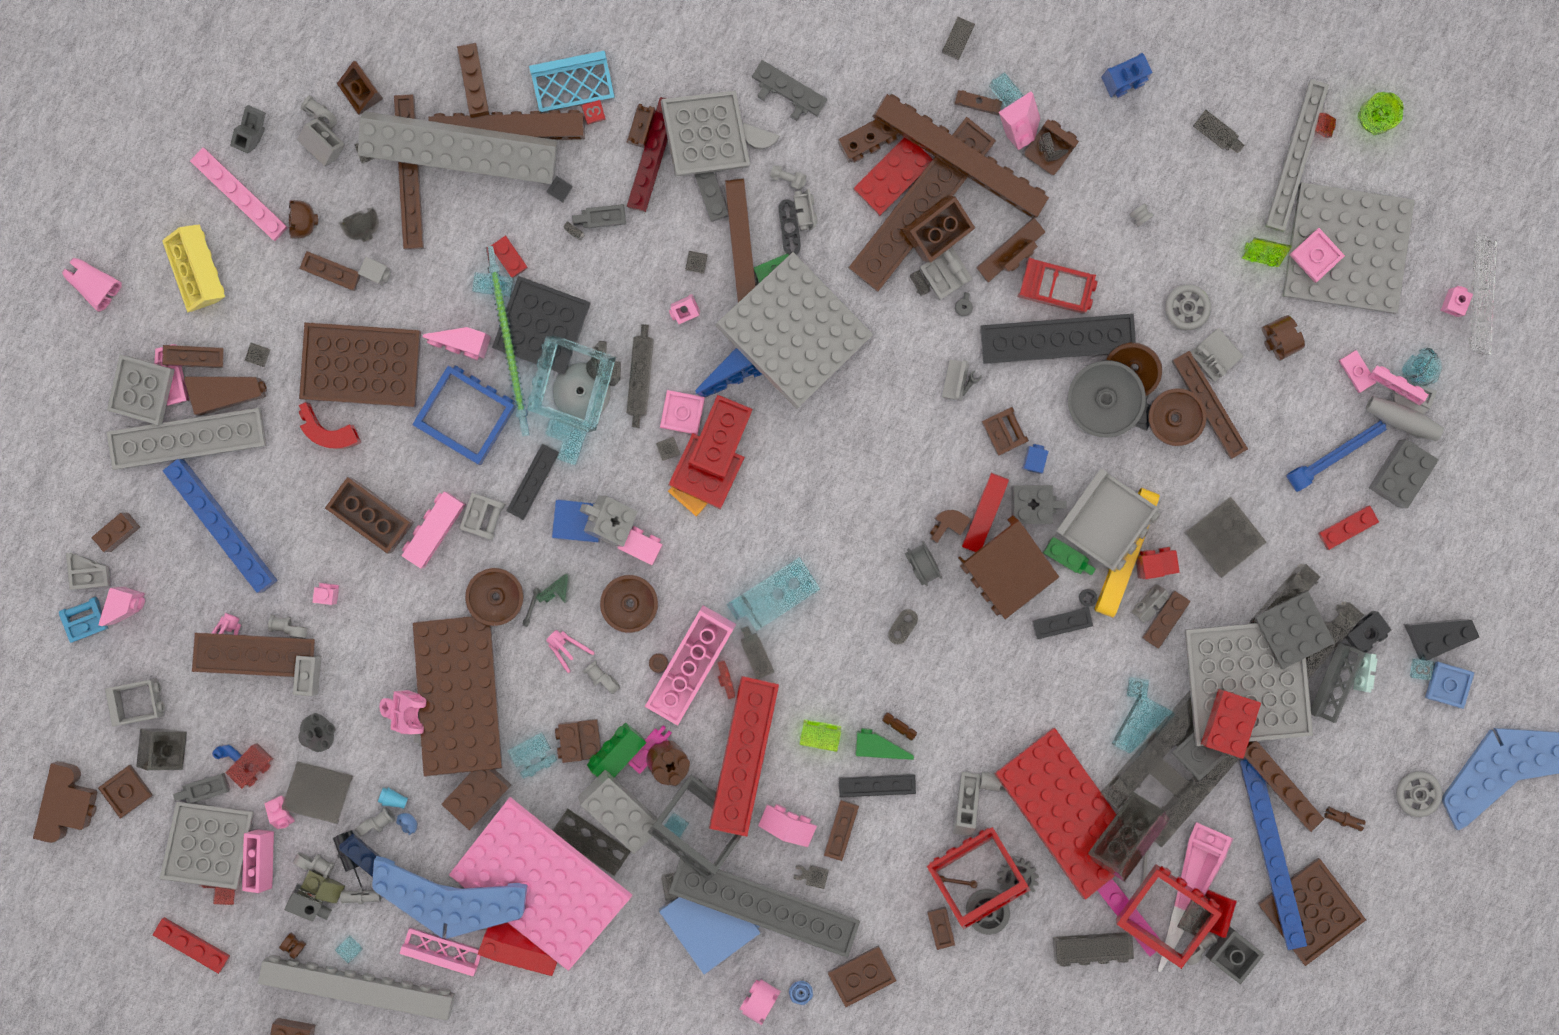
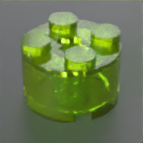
[1358,92,1404,135]

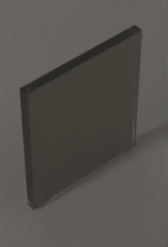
[281,761,353,824]

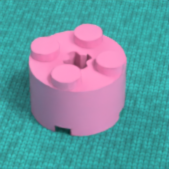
[740,979,781,1025]

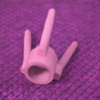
[211,613,241,635]
[546,630,595,673]

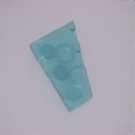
[1112,694,1173,753]

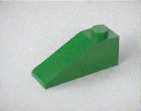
[855,728,914,760]

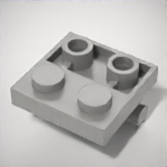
[920,247,972,300]

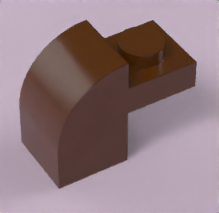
[929,510,971,543]

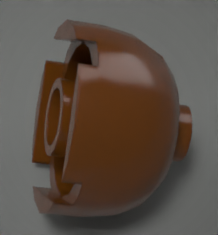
[289,200,318,239]

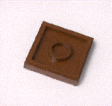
[98,765,153,819]

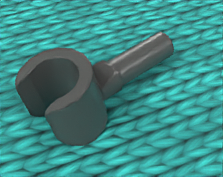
[963,371,982,396]

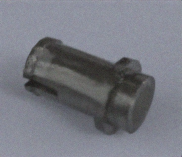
[909,270,931,296]

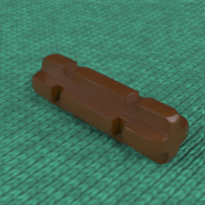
[882,712,917,741]

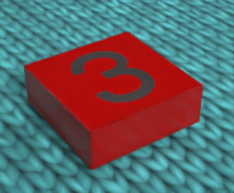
[582,100,606,125]

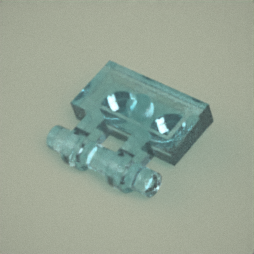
[508,732,557,779]

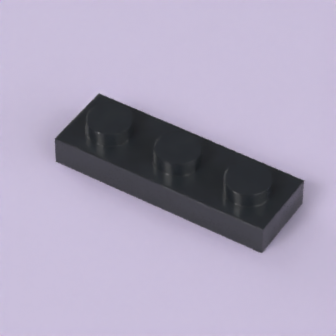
[1032,607,1093,640]

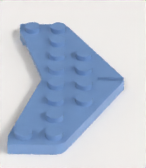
[1442,728,1559,830]
[372,856,527,939]

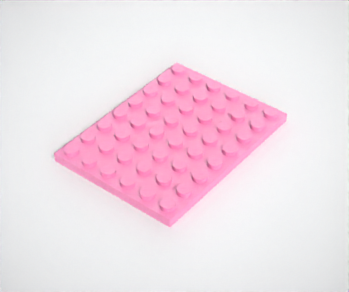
[449,797,632,971]

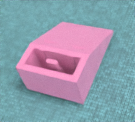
[423,327,491,360]

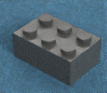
[1369,439,1439,509]

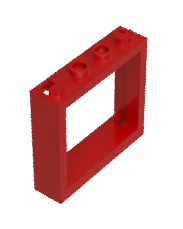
[927,827,1030,929]
[1116,864,1222,969]

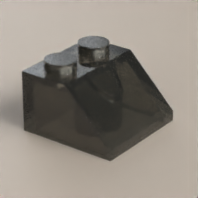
[136,728,187,771]

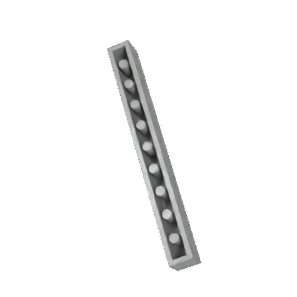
[258,955,455,1021]

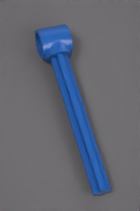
[1286,420,1387,492]

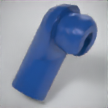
[212,745,243,763]

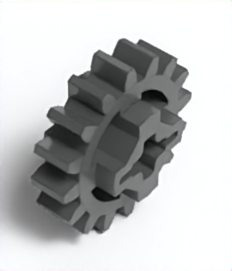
[997,857,1039,900]

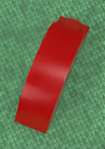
[299,402,362,449]

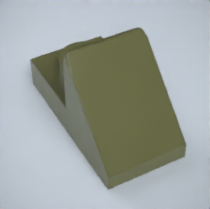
[301,870,345,903]

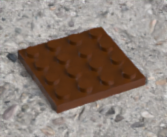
[1257,858,1366,966]

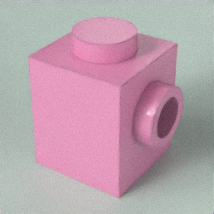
[1440,286,1473,317]

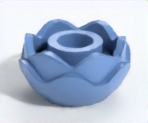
[396,813,418,835]
[789,981,813,1005]

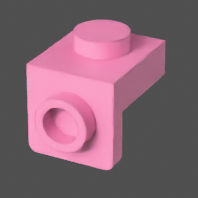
[264,795,295,829]

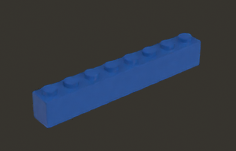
[162,459,278,593]

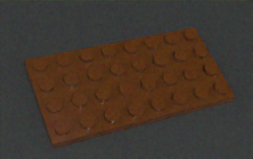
[413,616,503,777]

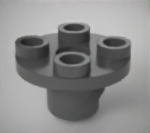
[298,713,336,752]

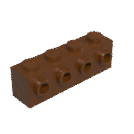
[838,103,907,163]

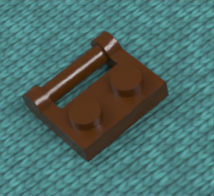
[982,407,1029,456]

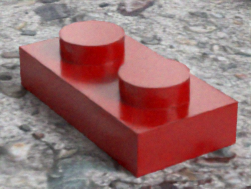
[490,235,528,279]

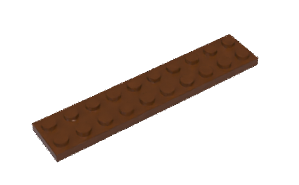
[848,117,996,292]

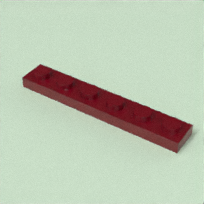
[626,97,668,212]

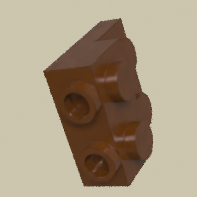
[555,719,601,763]

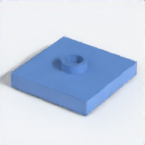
[1425,661,1475,709]

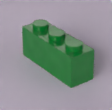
[587,722,647,778]

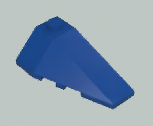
[695,348,762,397]

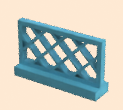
[529,51,615,112]

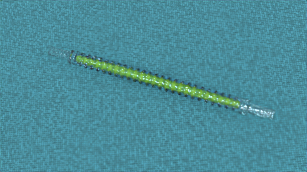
[486,246,530,437]

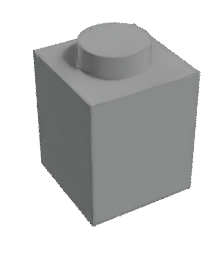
[358,257,391,286]

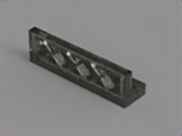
[553,808,631,876]

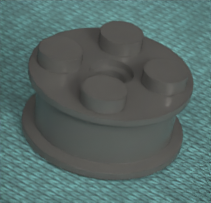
[905,541,943,587]
[966,889,1010,935]

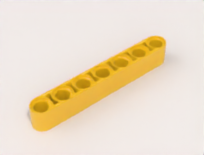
[1095,488,1160,618]

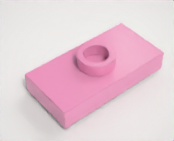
[1338,350,1377,393]

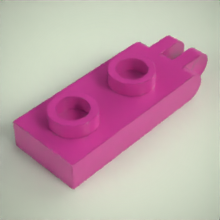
[628,725,672,774]

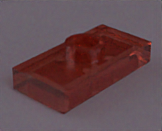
[717,660,736,700]

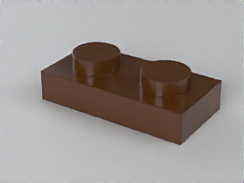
[927,907,955,950]

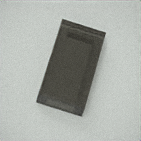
[942,17,975,60]

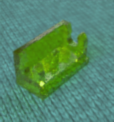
[799,719,841,752]

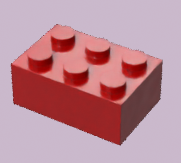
[1201,689,1261,759]

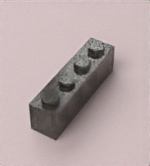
[1053,932,1134,967]

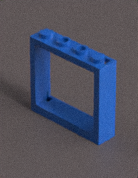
[412,365,516,465]

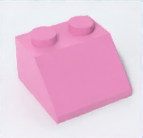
[999,92,1041,150]
[98,587,145,626]

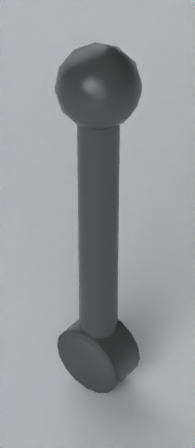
[522,588,541,627]

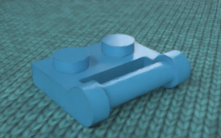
[59,597,108,643]

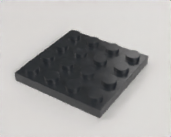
[492,276,591,374]

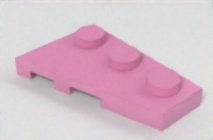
[154,344,190,407]

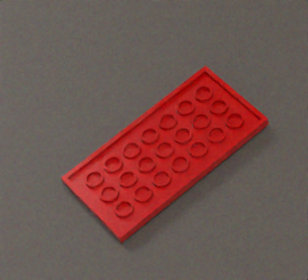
[994,728,1144,899]

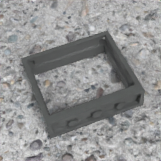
[648,775,752,880]

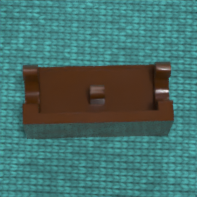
[627,104,655,148]

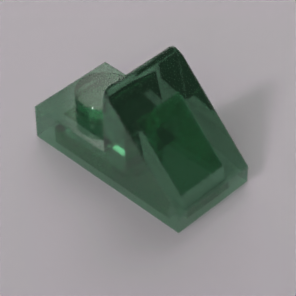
[536,573,570,603]

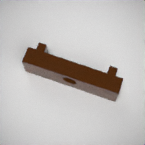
[954,90,1003,116]

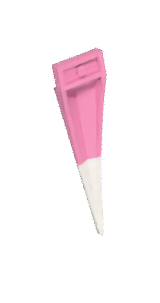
[1158,822,1233,972]

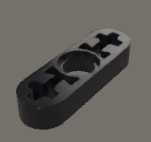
[778,199,801,255]

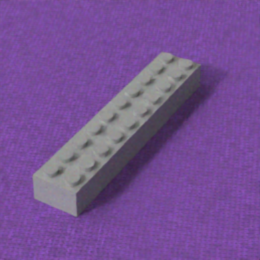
[358,111,558,184]

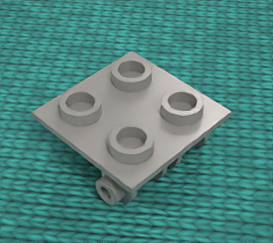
[1191,328,1244,382]

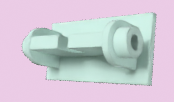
[1353,653,1378,692]

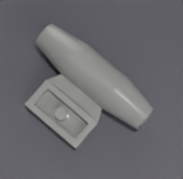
[1366,376,1444,441]

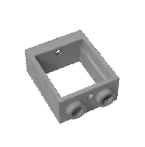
[105,678,165,727]

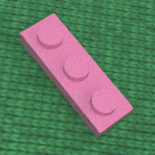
[1368,366,1429,406]

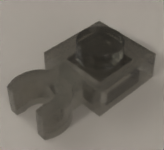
[793,865,829,889]

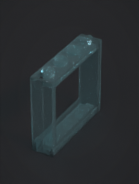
[527,335,616,433]

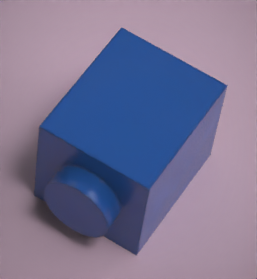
[1022,444,1049,474]

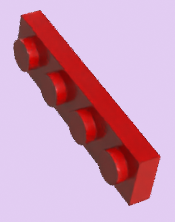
[153,917,230,974]

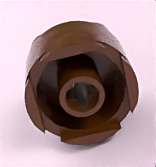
[1261,315,1305,361]
[646,740,690,786]

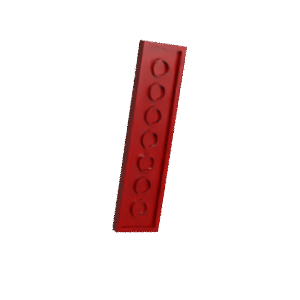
[709,676,779,837]

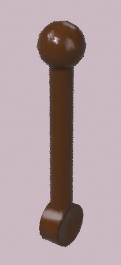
[940,875,978,888]

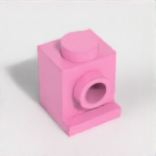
[669,294,700,324]
[312,583,339,605]

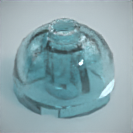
[1402,348,1443,386]

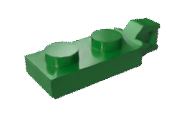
[1043,537,1096,575]

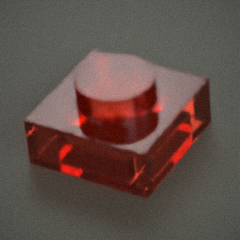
[1315,113,1336,138]

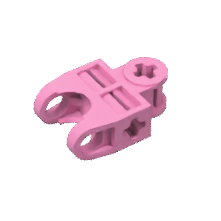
[379,690,426,734]

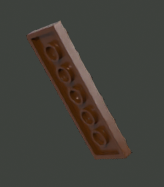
[192,632,315,677]

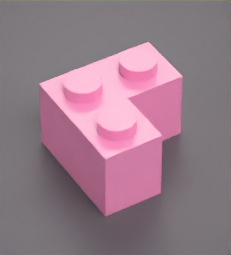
[758,804,817,847]

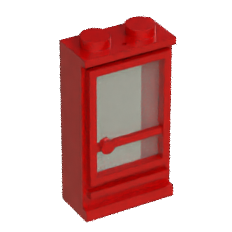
[1017,258,1098,314]

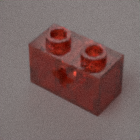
[225,743,273,789]

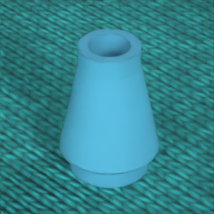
[378,787,408,809]

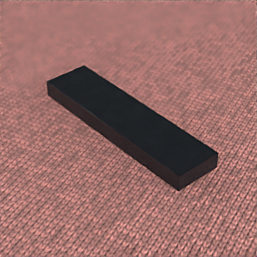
[506,444,559,520]
[839,774,916,797]

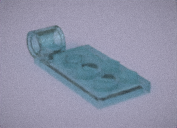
[726,557,820,631]

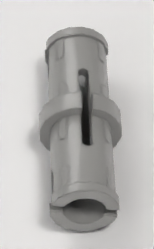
[340,889,381,904]

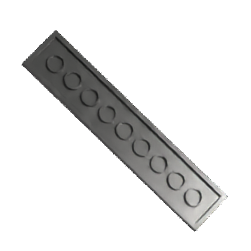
[668,858,860,958]

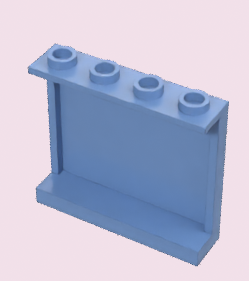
[659,897,761,974]

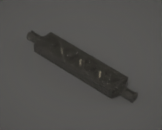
[626,324,654,428]

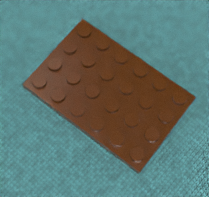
[299,322,421,407]

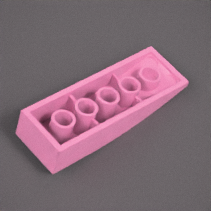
[645,605,736,726]

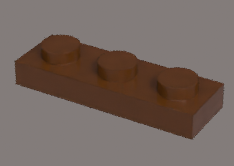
[299,251,360,291]
[162,345,223,368]
[1142,590,1191,649]
[824,800,859,861]

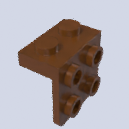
[1024,119,1079,175]

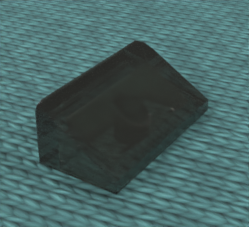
[1177,896,1212,936]

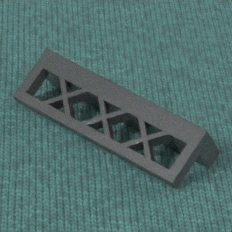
[1311,643,1366,723]

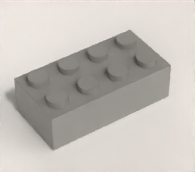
[578,770,658,854]

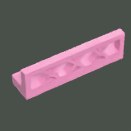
[399,928,481,976]

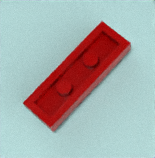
[1318,505,1379,550]

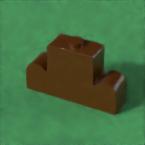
[33,761,98,843]

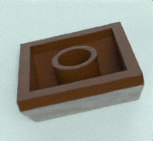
[337,61,383,115]

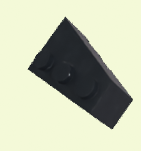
[1404,619,1480,661]

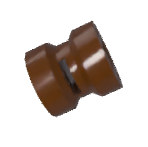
[279,932,306,959]

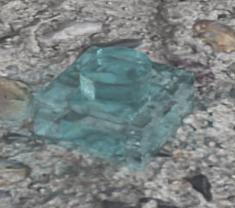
[664,812,689,838]

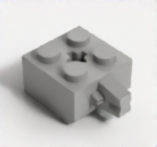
[579,495,638,547]

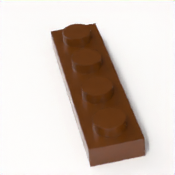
[457,43,490,118]

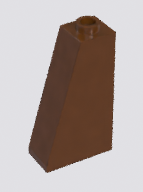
[184,377,267,416]

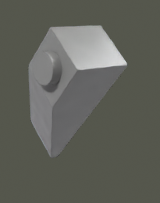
[953,772,981,836]

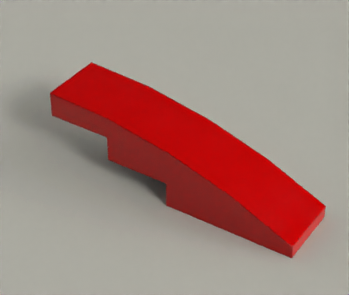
[962,473,1009,552]

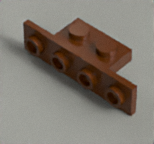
[976,217,1045,283]

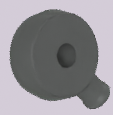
[955,292,973,316]

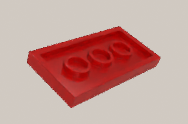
[853,137,933,216]
[688,394,753,479]

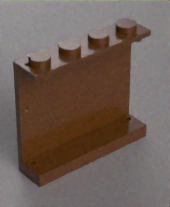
[958,515,1059,620]

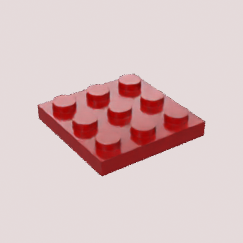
[668,433,745,510]

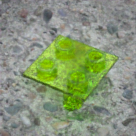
[1242,237,1292,267]

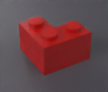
[1136,547,1180,579]

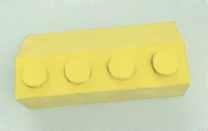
[162,224,225,313]

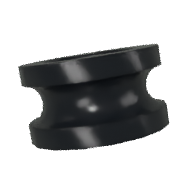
[1079,589,1097,606]

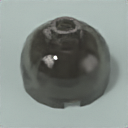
[338,207,379,242]

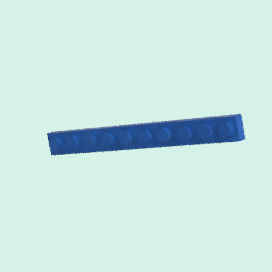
[1239,759,1307,950]

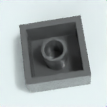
[1205,926,1265,985]

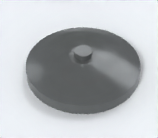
[1068,360,1146,438]

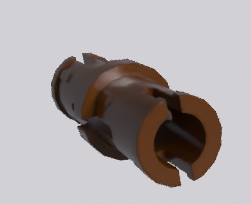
[1324,806,1366,832]

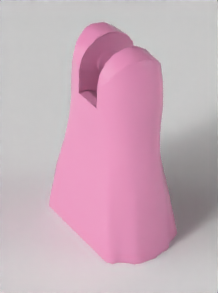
[62,258,122,312]

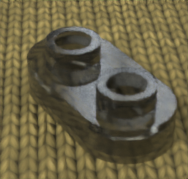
[888,609,918,645]

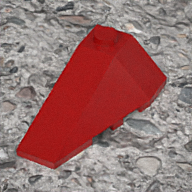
[477,922,557,976]

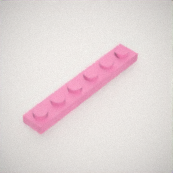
[190,147,288,241]

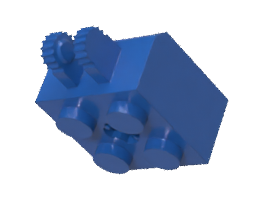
[1101,53,1153,98]

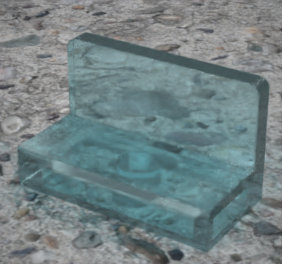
[989,72,1024,107]

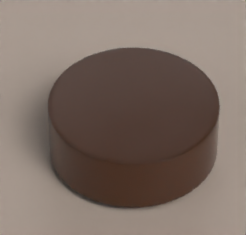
[649,653,668,673]

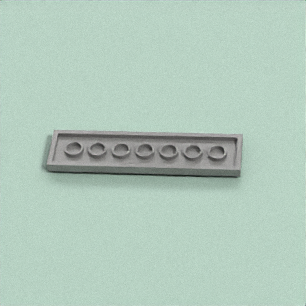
[107,408,267,470]

